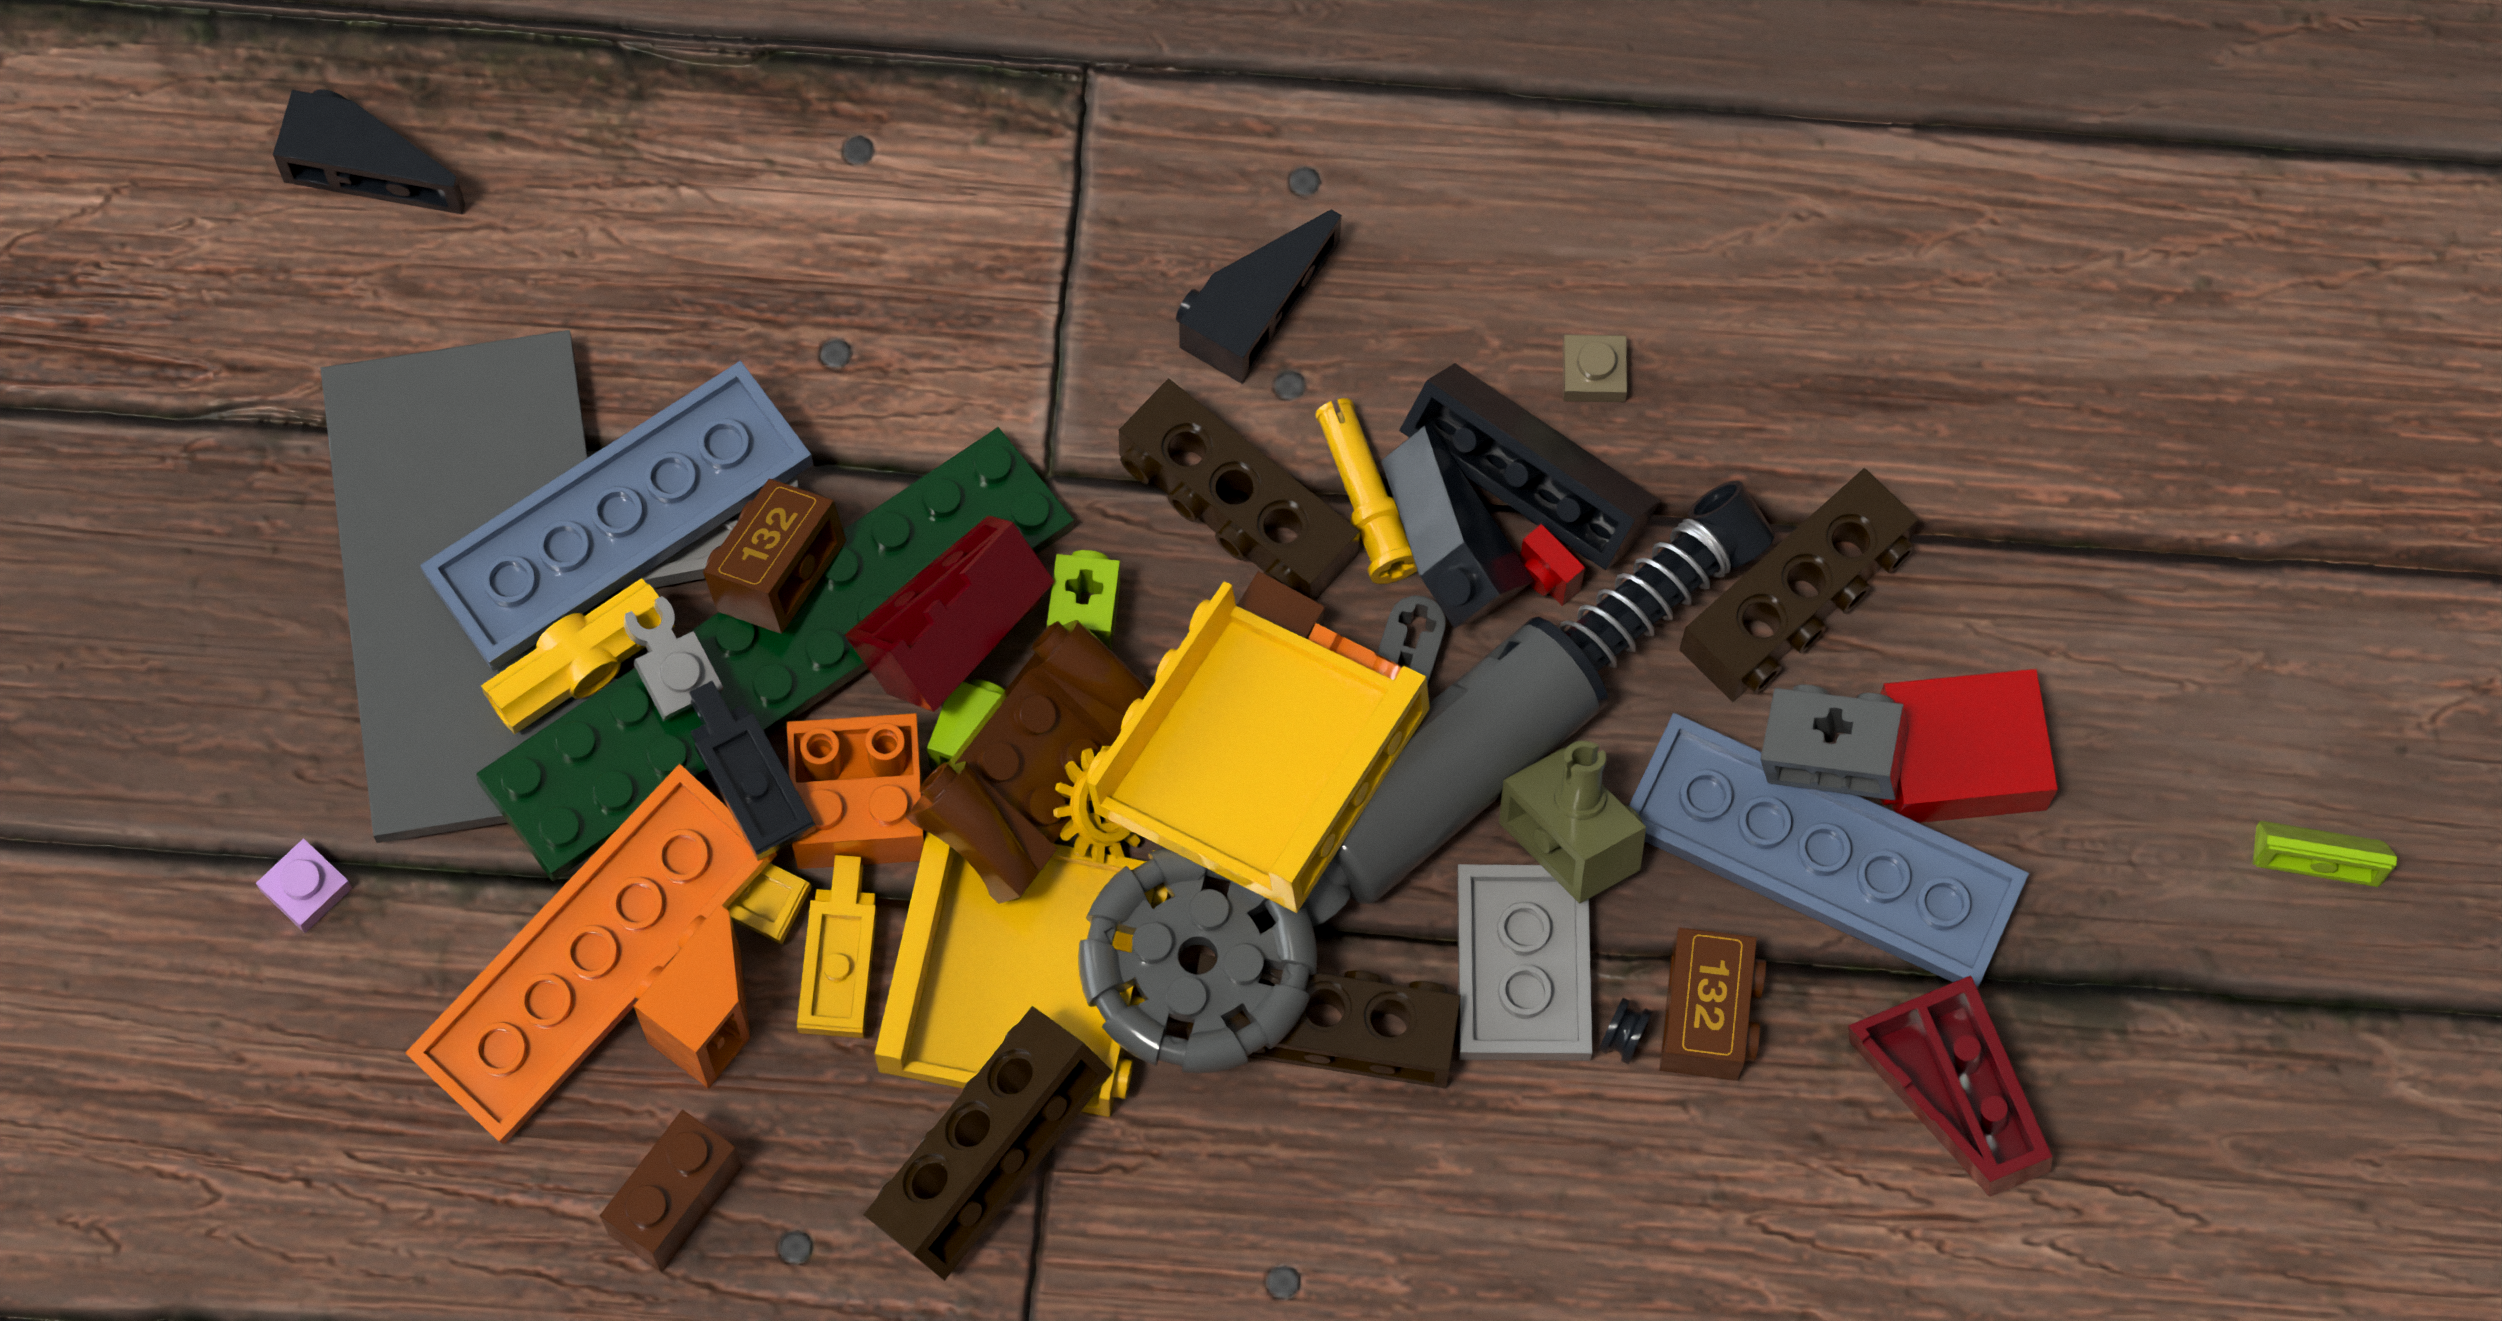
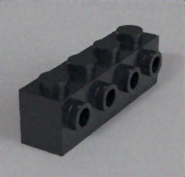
[1399,363,1661,570]

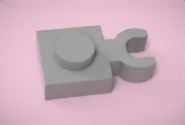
[624,596,723,721]

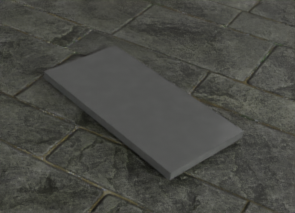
[320,330,618,843]

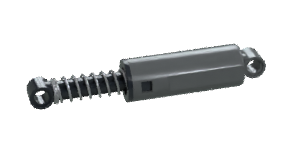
[1301,481,1775,927]

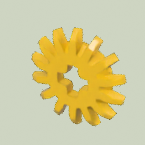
[1053,746,1141,863]

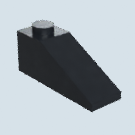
[273,89,465,215]
[1175,209,1342,384]
[1381,424,1534,629]

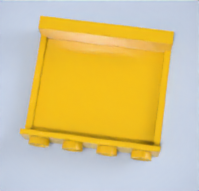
[1087,581,1430,913]
[875,832,1170,1117]

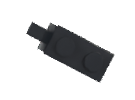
[689,681,816,861]

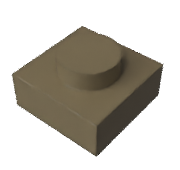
[1562,335,1627,402]

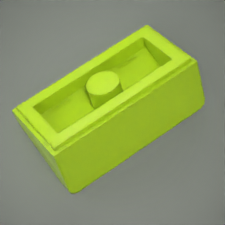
[2253,821,2397,887]

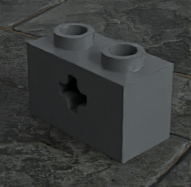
[1760,684,1909,800]

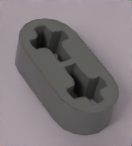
[1377,595,1446,688]

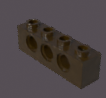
[1118,378,1360,601]
[1679,467,1919,702]
[1187,954,1461,1089]
[863,1006,1113,1281]

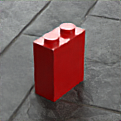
[1880,669,2058,823]

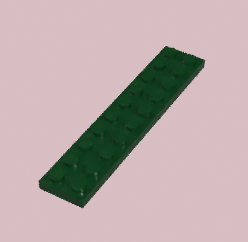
[476,427,1074,881]

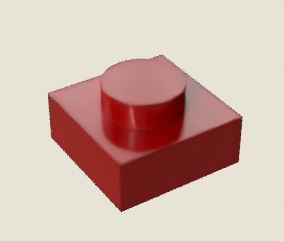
[1520,524,1585,606]

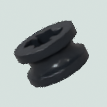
[1599,997,1653,1065]

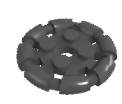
[1078,847,1318,1074]

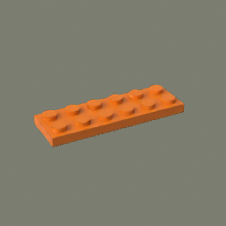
[405,764,777,1145]

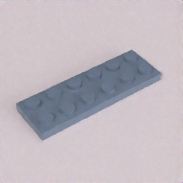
[420,360,813,671]
[1629,712,2029,988]

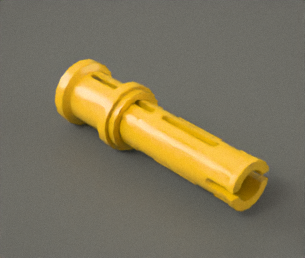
[1315,398,1417,584]

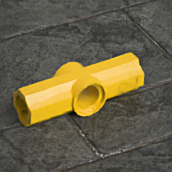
[481,578,675,735]

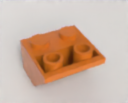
[787,713,926,869]
[633,904,750,1089]

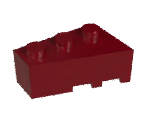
[844,515,1055,712]
[1848,975,2053,1197]

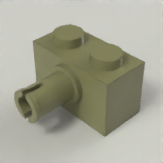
[1499,741,1646,904]

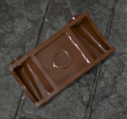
[905,620,1150,904]

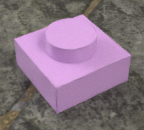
[256,838,352,933]

